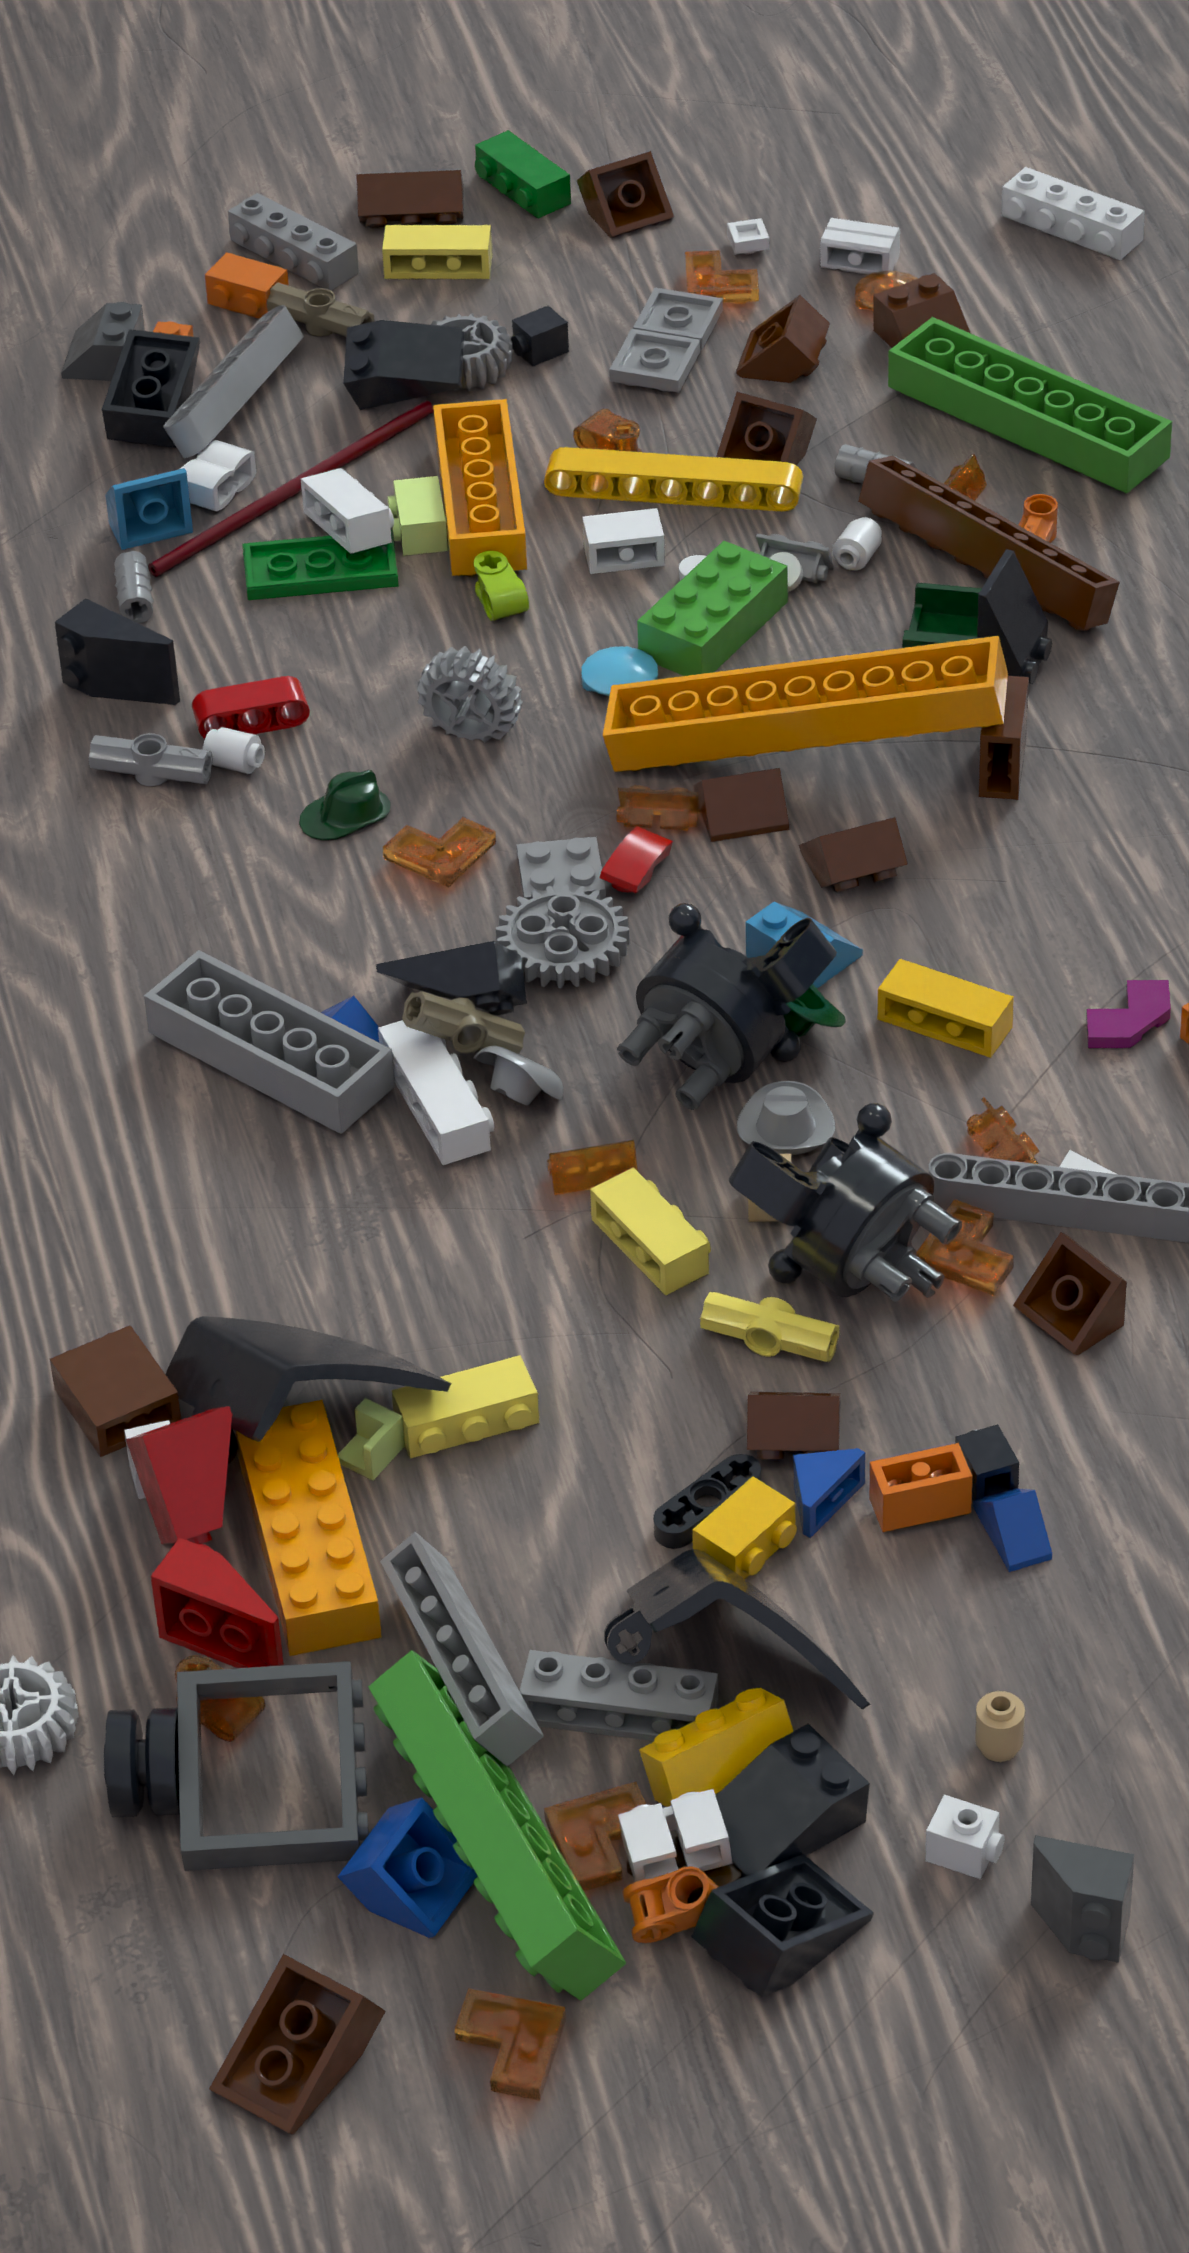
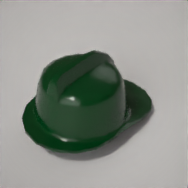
[299,770,391,840]
[783,984,846,1037]

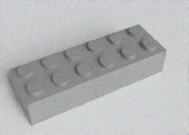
[144,950,395,1134]

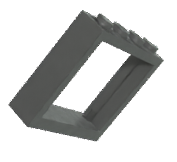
[177,1661,369,1871]

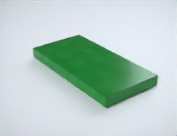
[242,530,399,600]

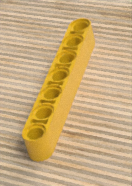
[544,447,803,512]

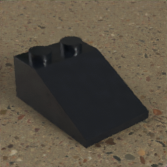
[343,320,464,410]
[101,329,200,448]
[977,549,1052,684]
[55,598,180,705]
[376,941,527,1015]
[716,1723,870,1878]
[691,1854,874,1998]

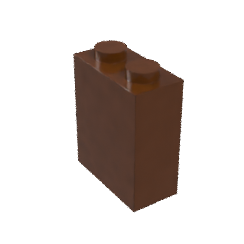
[979,676,1029,800]
[50,1325,181,1457]

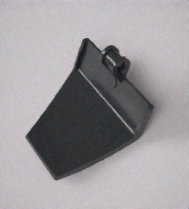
[165,1316,452,1464]
[604,1549,870,1710]

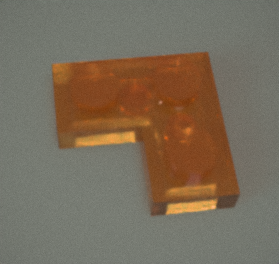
[685,250,759,304]
[383,817,496,888]
[916,1199,1014,1296]
[544,1781,647,1891]
[455,1988,566,2101]

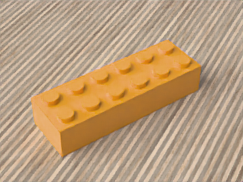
[433,399,527,576]
[235,1400,382,1656]

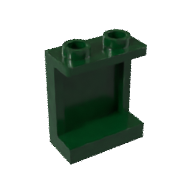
[902,583,982,648]

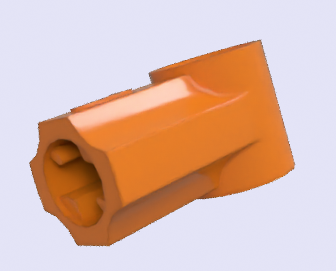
[1019,494,1058,543]

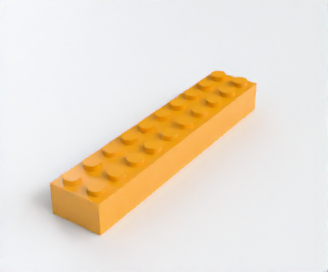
[602,636,1008,772]

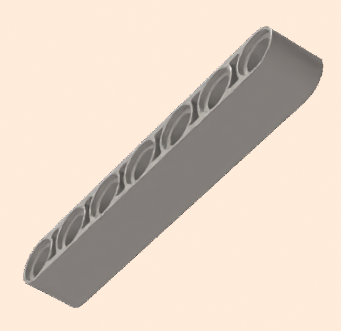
[164,305,304,458]
[929,1153,1189,1243]

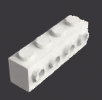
[1002,167,1144,260]
[378,1020,494,1165]

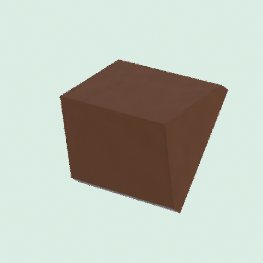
[694,768,789,842]
[1013,1232,1127,1355]

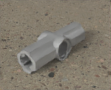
[88,733,213,786]

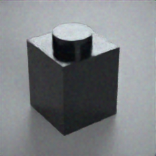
[510,305,569,366]
[955,1424,1020,1501]

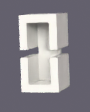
[618,1789,733,1882]

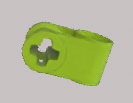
[473,551,529,621]

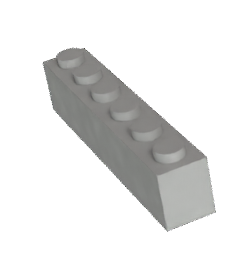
[380,1532,544,1767]

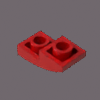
[599,826,673,893]

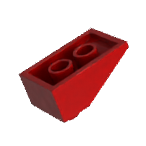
[150,1538,284,1668]

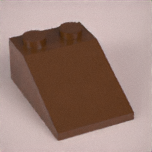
[209,1954,386,2135]

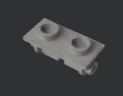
[754,533,834,583]

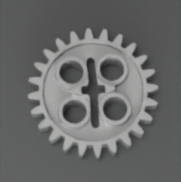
[496,884,630,988]

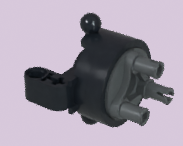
[617,903,837,1110]
[729,1103,962,1302]

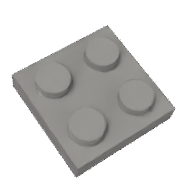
[633,288,723,350]
[609,329,701,393]
[516,837,606,900]

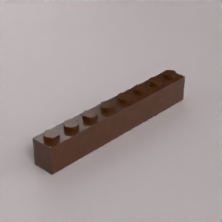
[858,455,1120,631]

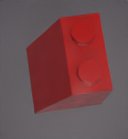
[126,1406,232,1544]

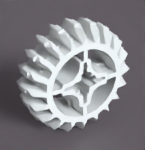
[0,1655,79,1775]

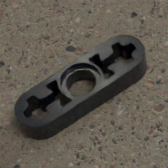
[653,1454,761,1549]

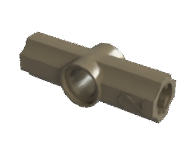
[267,282,374,337]
[402,991,525,1054]

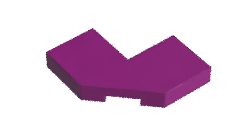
[1086,980,1171,1048]

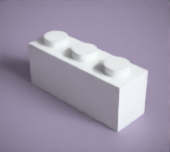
[301,468,394,553]

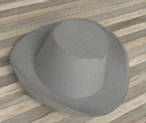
[474,1046,564,1106]
[737,1081,835,1156]

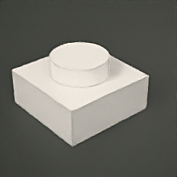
[727,218,769,254]

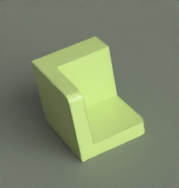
[338,1398,405,1480]

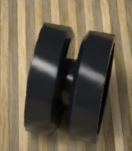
[104,1707,180,1817]

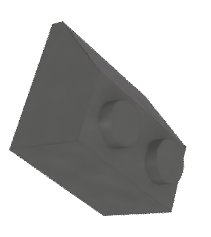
[61,302,145,381]
[1031,1835,1134,1963]

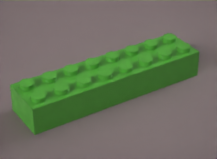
[888,317,1172,493]
[368,1650,627,2001]

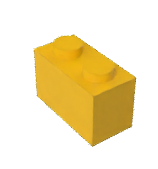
[692,1477,797,1579]

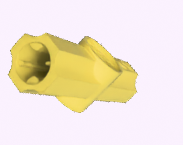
[700,1292,839,1362]

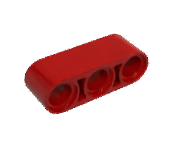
[192,676,310,739]

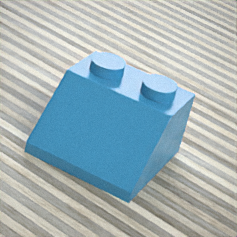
[105,468,193,550]
[746,902,863,988]

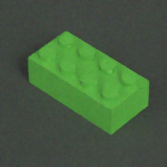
[637,541,788,676]

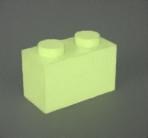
[388,476,448,556]

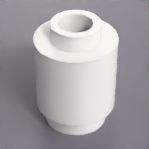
[832,517,882,571]
[203,727,265,774]

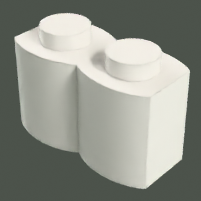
[180,440,256,511]

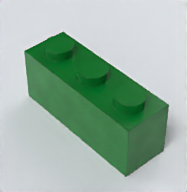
[474,130,571,219]

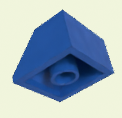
[337,1797,478,1938]

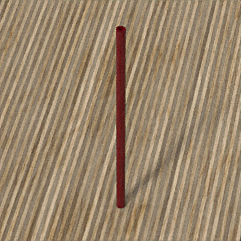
[148,400,434,577]

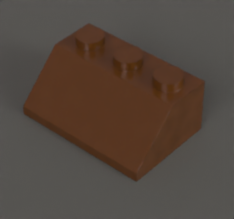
[356,170,464,228]

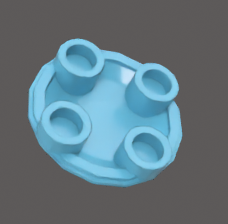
[582,646,658,696]

